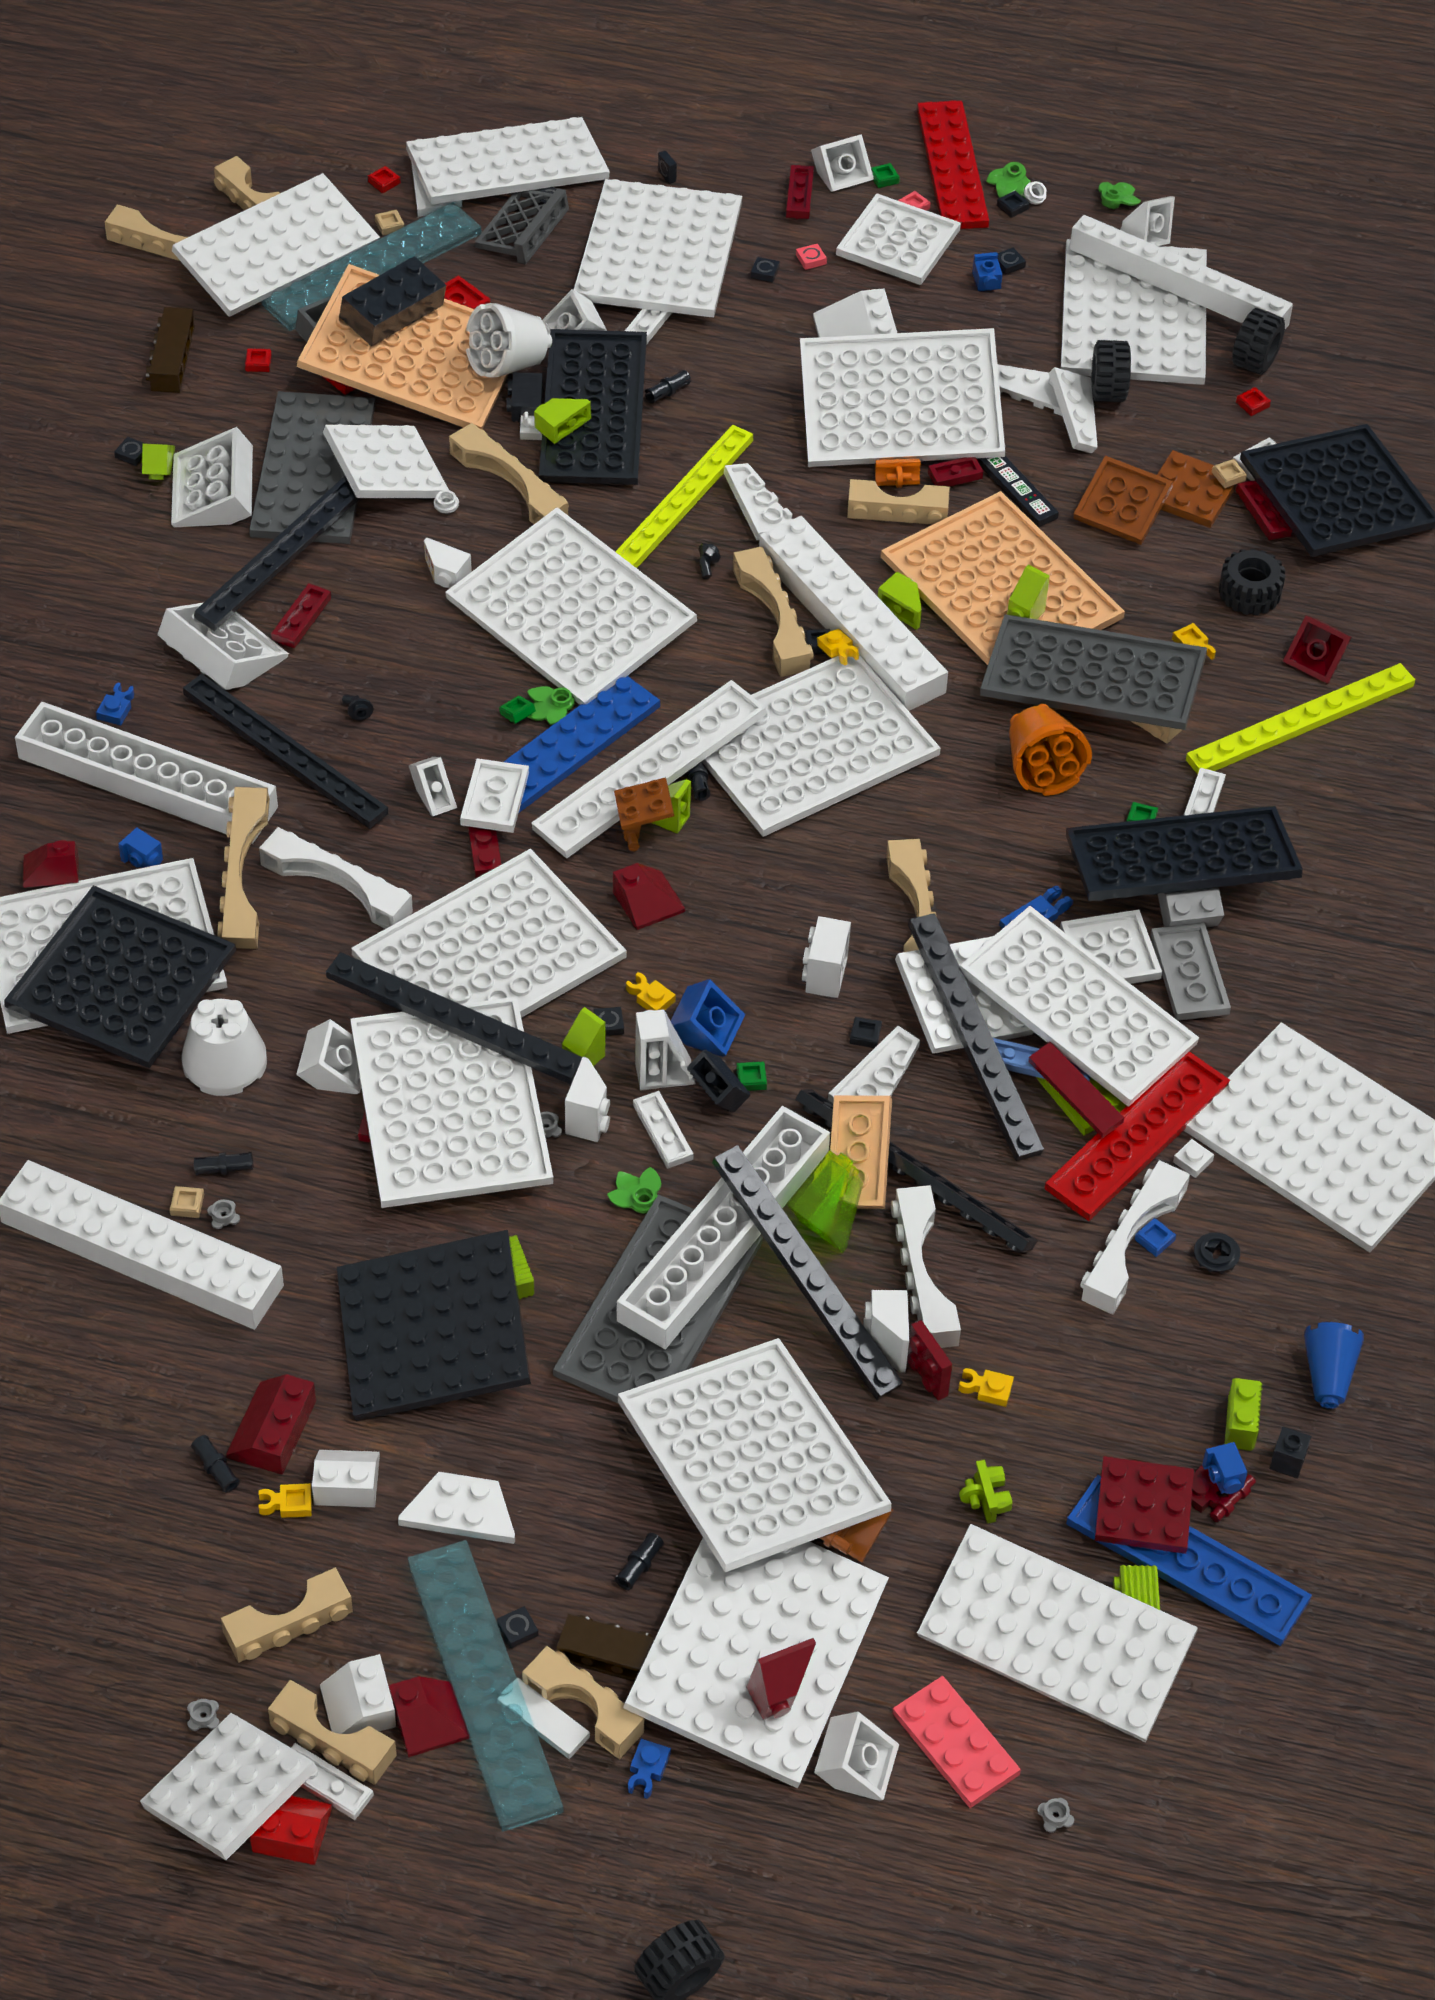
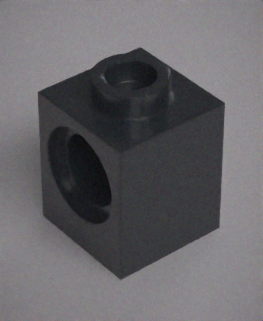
[1269,1427,1312,1479]

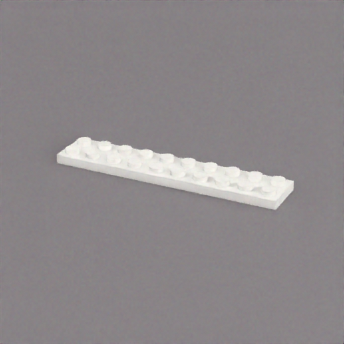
[531,680,767,859]

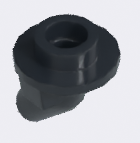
[698,543,721,579]
[342,694,374,720]

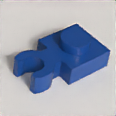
[96,683,134,726]
[628,1739,671,1799]

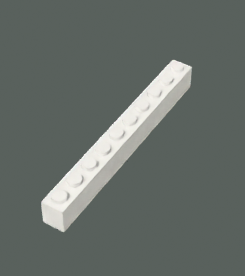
[1070,215,1293,330]

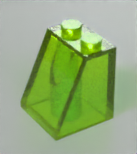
[786,1150,863,1253]

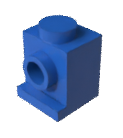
[972,252,1002,291]
[118,827,163,868]
[1202,1442,1248,1494]

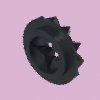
[1194,1232,1240,1275]

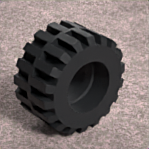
[1232,308,1285,375]
[1091,340,1131,402]
[1218,548,1286,615]
[634,1920,725,2000]

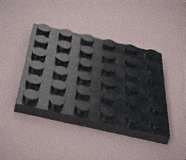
[1240,424,1435,557]
[4,885,236,1069]
[337,1230,531,1422]

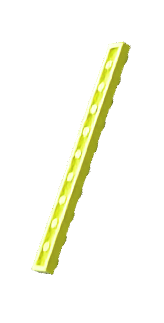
[616,425,753,568]
[1186,663,1415,774]

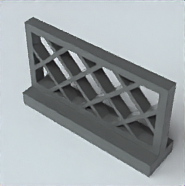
[475,188,569,264]

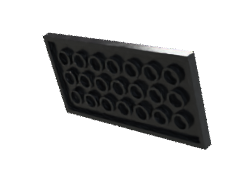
[539,329,647,485]
[1066,806,1303,901]

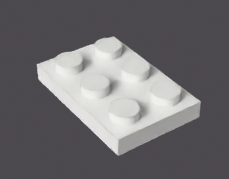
[460,759,529,833]

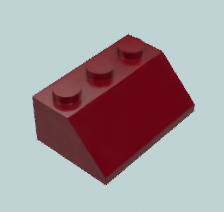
[226,1374,316,1475]

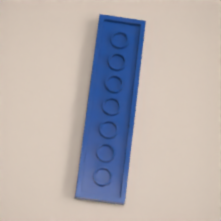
[504,676,660,813]
[1066,1475,1312,1646]

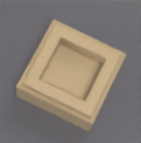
[375,210,405,236]
[1212,459,1247,488]
[170,1186,204,1218]

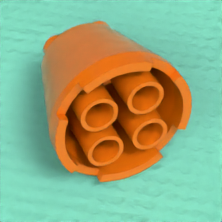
[1009,704,1092,796]

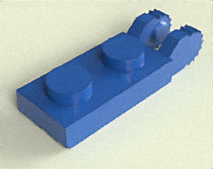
[999,886,1073,929]

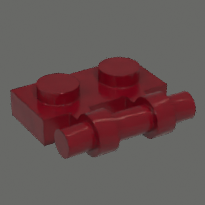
[1191,1465,1256,1522]

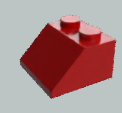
[250,1796,332,1865]

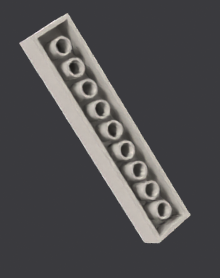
[759,516,948,711]
[15,702,278,844]
[617,1106,830,1350]
[0,1160,284,1330]

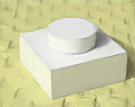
[1173,1139,1214,1178]

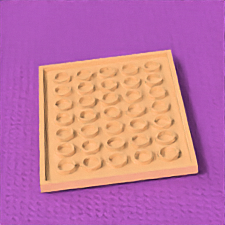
[297,264,509,429]
[881,491,1125,665]

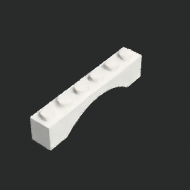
[259,827,413,929]
[1080,1160,1190,1315]
[891,1185,961,1348]

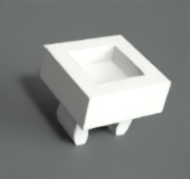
[520,412,542,440]

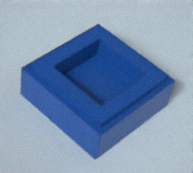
[1135,1218,1176,1257]

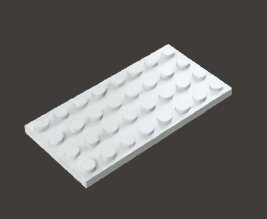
[406,117,610,205]
[172,173,380,317]
[960,906,1199,1107]
[917,1524,1198,1742]

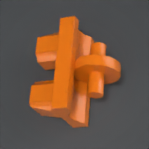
[875,459,921,488]

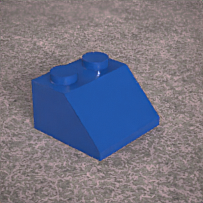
[671,979,745,1057]

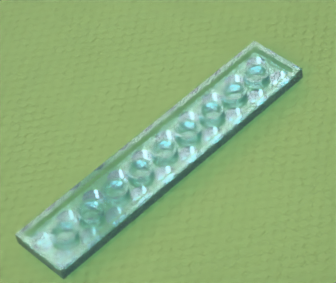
[262,202,482,331]
[408,1540,564,1832]

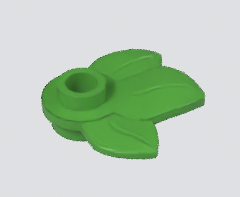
[987,162,1031,199]
[1098,182,1141,209]
[527,686,574,725]
[607,1167,661,1213]

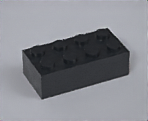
[339,256,447,346]

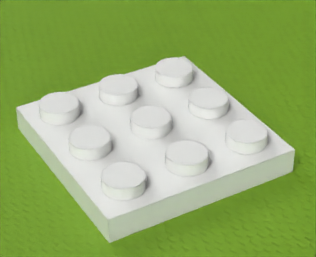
[1060,910,1162,984]

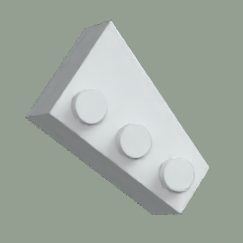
[635,1010,696,1090]

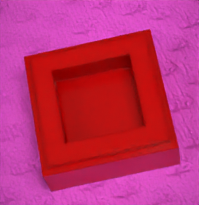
[368,166,401,193]
[245,349,272,372]
[1236,387,1271,416]

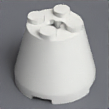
[466,303,552,378]
[182,999,267,1096]

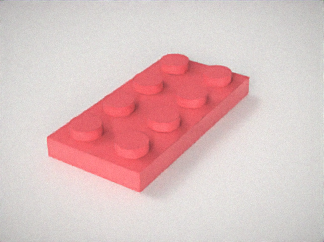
[892,1676,1021,1808]

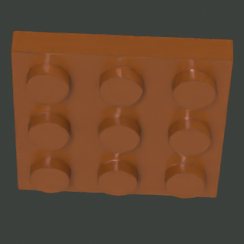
[1157,450,1237,528]
[1073,455,1173,545]

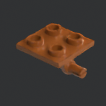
[614,777,674,851]
[820,1508,894,1563]

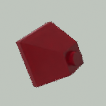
[1283,615,1352,684]
[23,840,79,888]
[613,863,685,930]
[746,1638,816,1720]
[388,1676,469,1758]

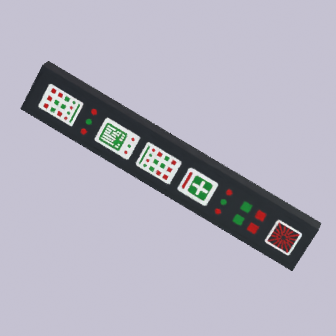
[976,456,1059,527]

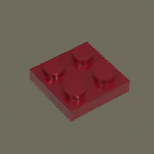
[907,1320,952,1401]

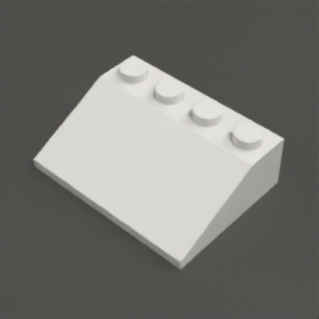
[813,288,897,337]
[171,427,253,527]
[157,602,289,690]

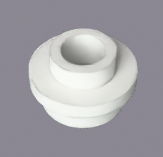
[1024,181,1046,205]
[434,490,459,513]

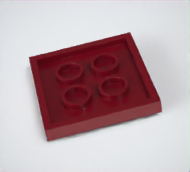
[1094,1456,1194,1554]

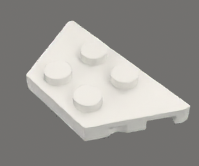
[398,1472,515,1544]

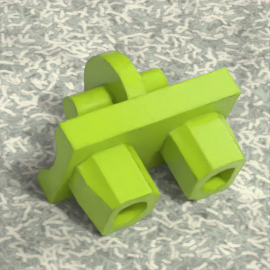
[959,1460,1012,1523]

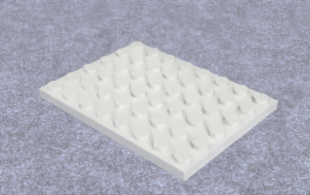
[574,179,742,318]
[1060,239,1207,385]
[800,328,1005,467]
[445,508,697,705]
[702,653,941,837]
[351,849,627,1018]
[0,858,227,1034]
[350,996,553,1208]
[1184,1022,1435,1253]
[618,1338,892,1572]
[623,1538,889,1788]

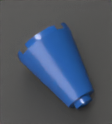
[1304,1322,1364,1408]

